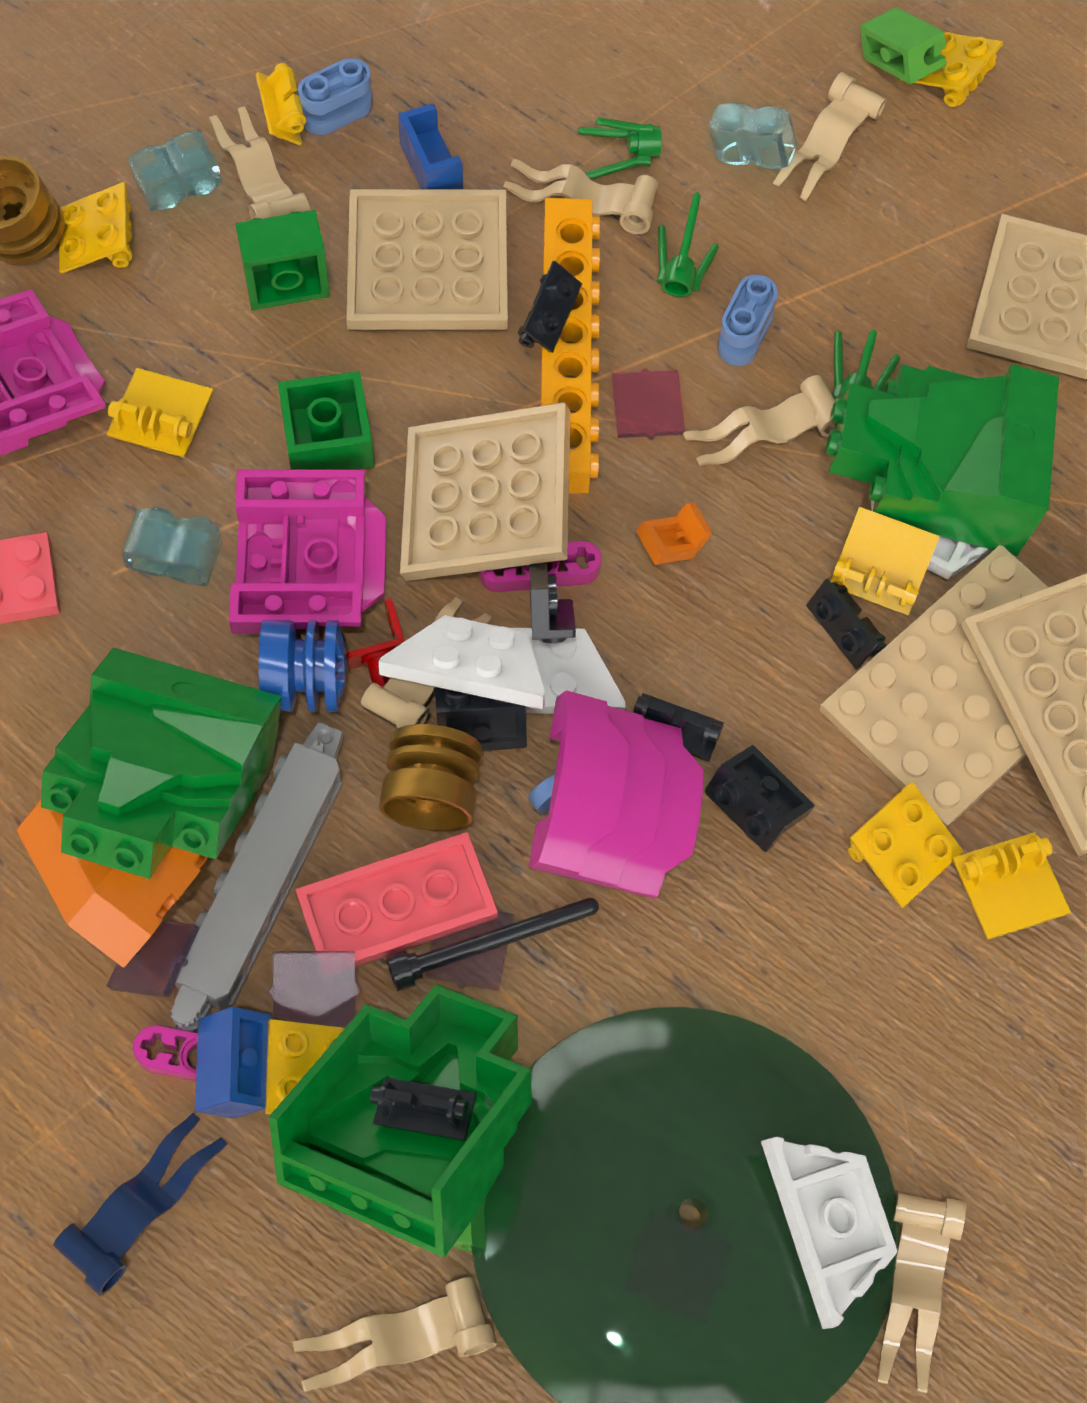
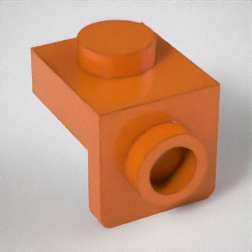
[636,502,712,565]

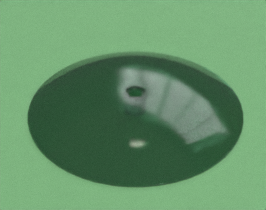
[471,1007,900,1403]

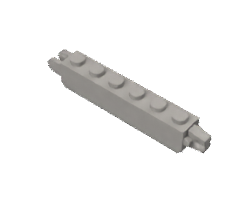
[170,723,343,1033]

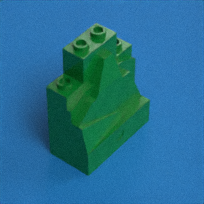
[825,364,1059,556]
[41,647,282,879]
[269,984,532,1258]

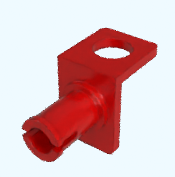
[346,598,405,687]

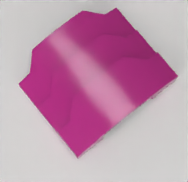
[0,289,105,456]
[229,469,386,634]
[529,690,704,899]

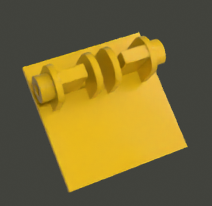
[900,32,1003,107]
[59,182,132,274]
[106,368,214,458]
[831,506,940,615]
[847,782,964,908]
[952,832,1071,940]
[265,1019,345,1114]

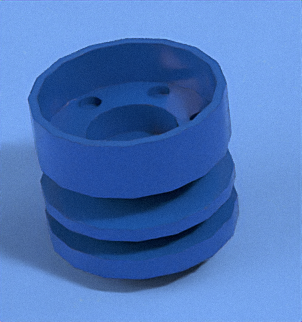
[258,620,347,712]

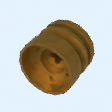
[0,156,65,265]
[379,724,482,832]

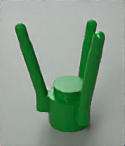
[578,117,662,180]
[656,192,719,298]
[832,330,900,399]

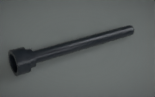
[386,898,599,992]

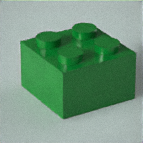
[235,210,330,311]
[277,371,374,470]

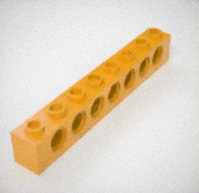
[541,198,600,494]

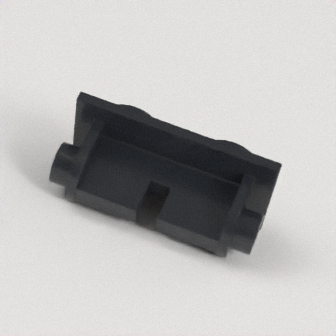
[518,261,582,353]
[806,578,887,670]
[633,693,724,761]
[370,1077,477,1141]

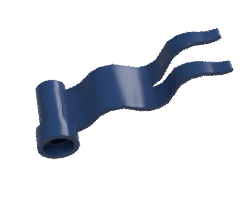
[53,1113,228,1296]

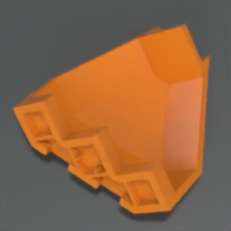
[16,800,208,968]

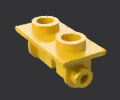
[255,63,306,145]

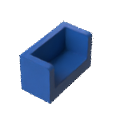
[398,103,463,189]
[195,1007,271,1118]

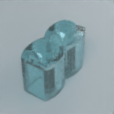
[708,103,797,169]
[128,131,222,211]
[122,507,222,586]

